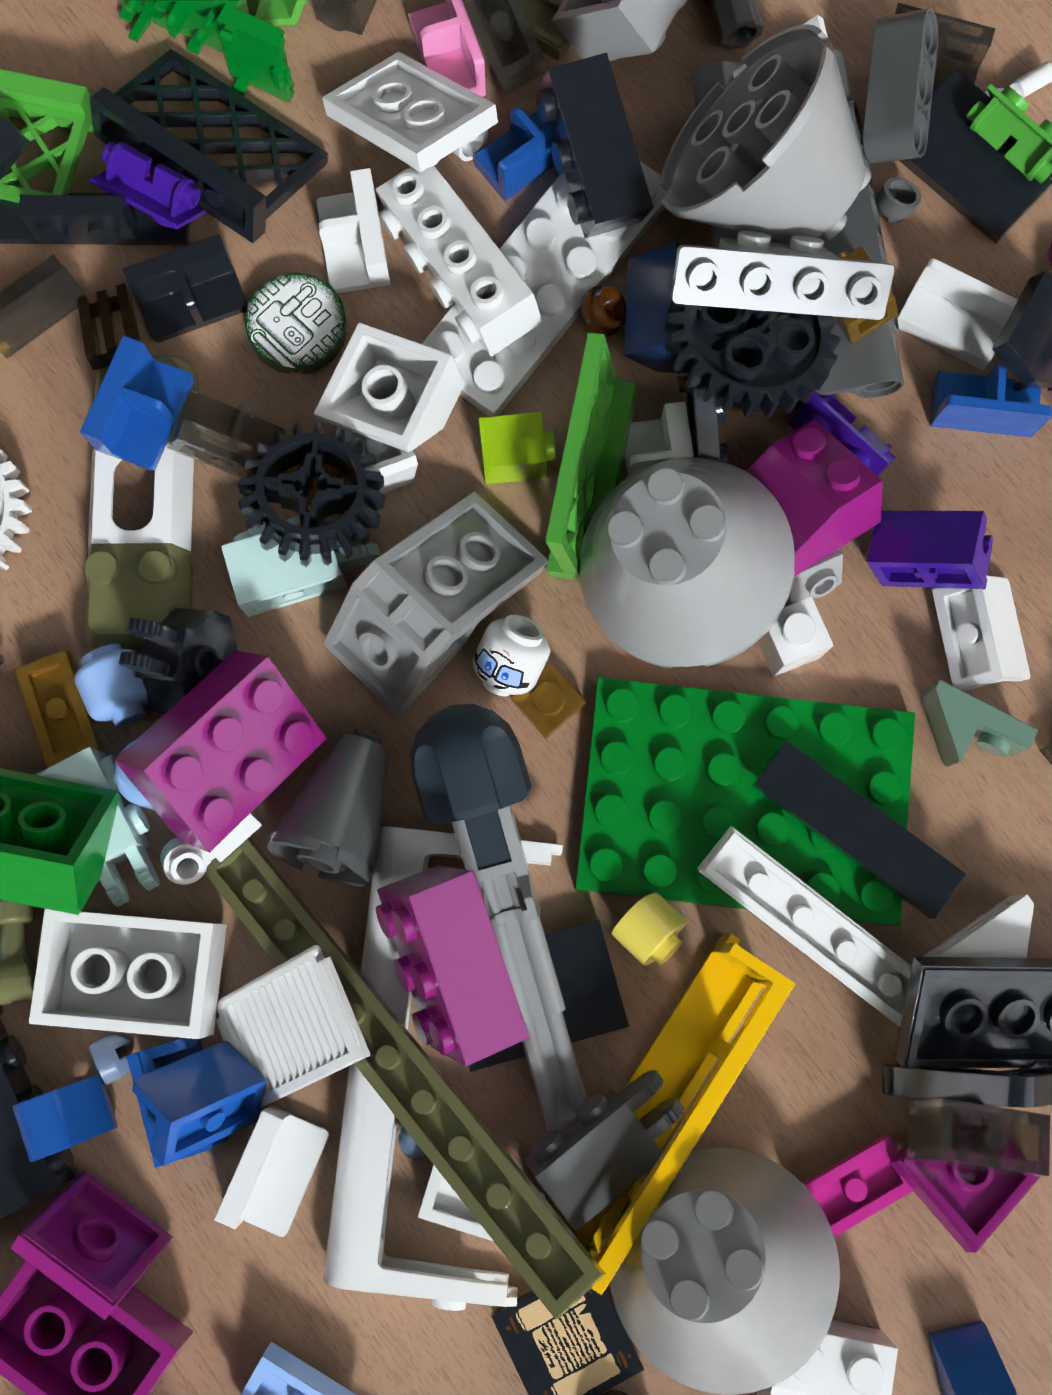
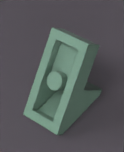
[921,680,1038,767]

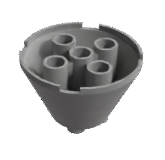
[659,24,871,244]
[579,457,795,668]
[610,1147,841,1395]

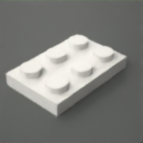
[322,51,498,172]

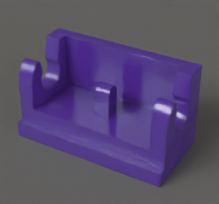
[866,511,993,589]

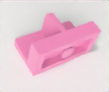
[408,0,486,97]

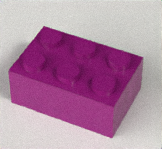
[114,650,327,853]
[376,865,530,1066]
[0,1261,193,1395]

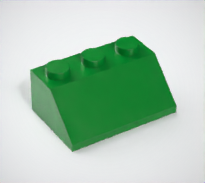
[0,768,119,915]

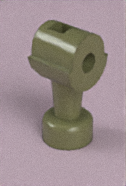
[0,901,37,1005]

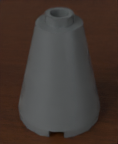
[266,729,389,887]

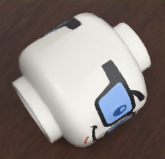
[472,615,551,696]

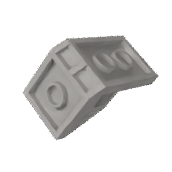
[323,491,549,716]

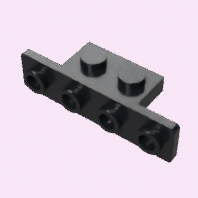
[0,193,190,245]

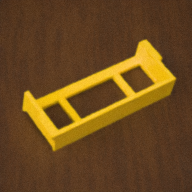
[550,933,796,1295]

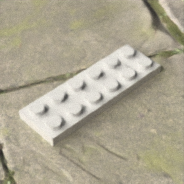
[422,161,666,417]

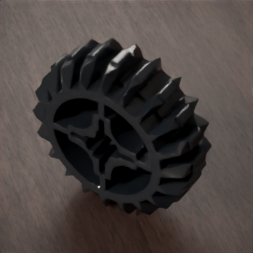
[238,420,385,567]

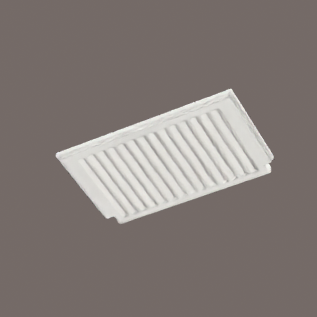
[215,945,371,1108]

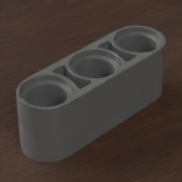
[863,8,938,164]

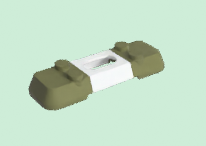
[84,355,199,652]

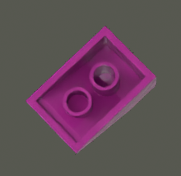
[746,419,883,577]

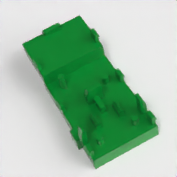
[118,0,295,103]

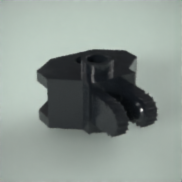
[118,608,238,715]

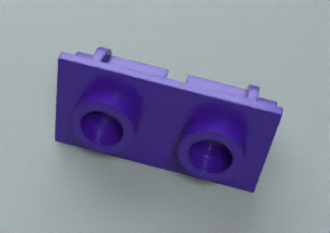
[90,142,205,230]
[788,392,896,476]

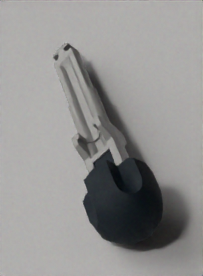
[410,704,587,1132]

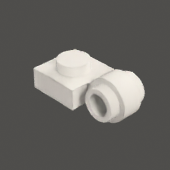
[160,811,262,885]

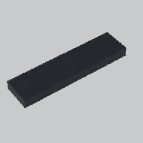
[752,741,966,919]

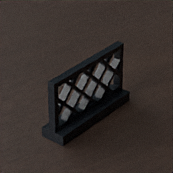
[90,49,328,244]

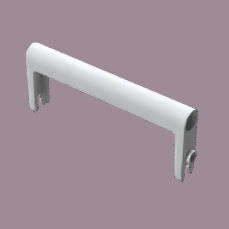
[323,827,563,1311]

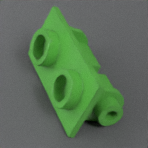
[966,83,1052,184]

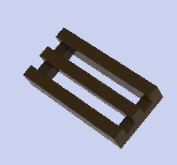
[77,283,141,371]

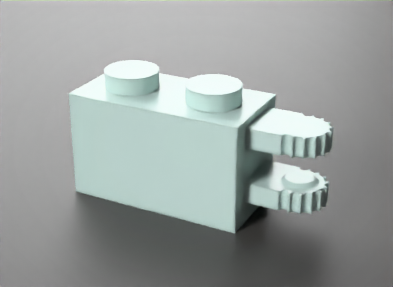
[221,516,381,617]
[36,747,160,907]

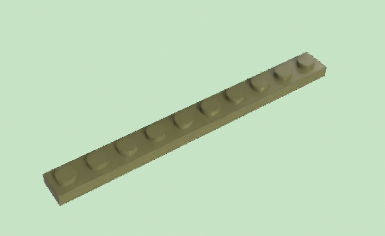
[205,837,606,1319]

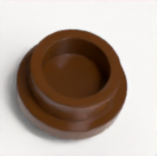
[581,286,626,338]

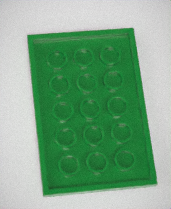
[575,677,915,927]

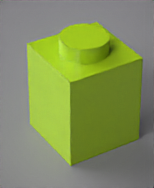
[479,412,556,484]

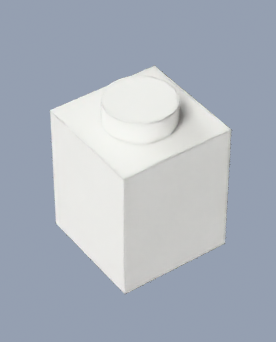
[757,597,834,677]

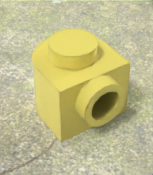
[612,892,688,966]

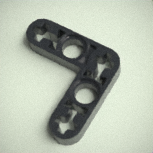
[882,1064,1052,1108]

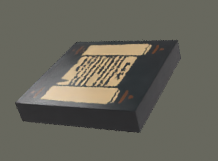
[491,1288,644,1395]

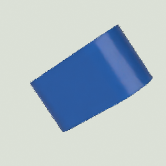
[12,1074,118,1163]

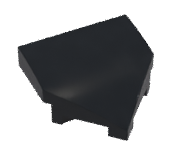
[992,270,1052,392]

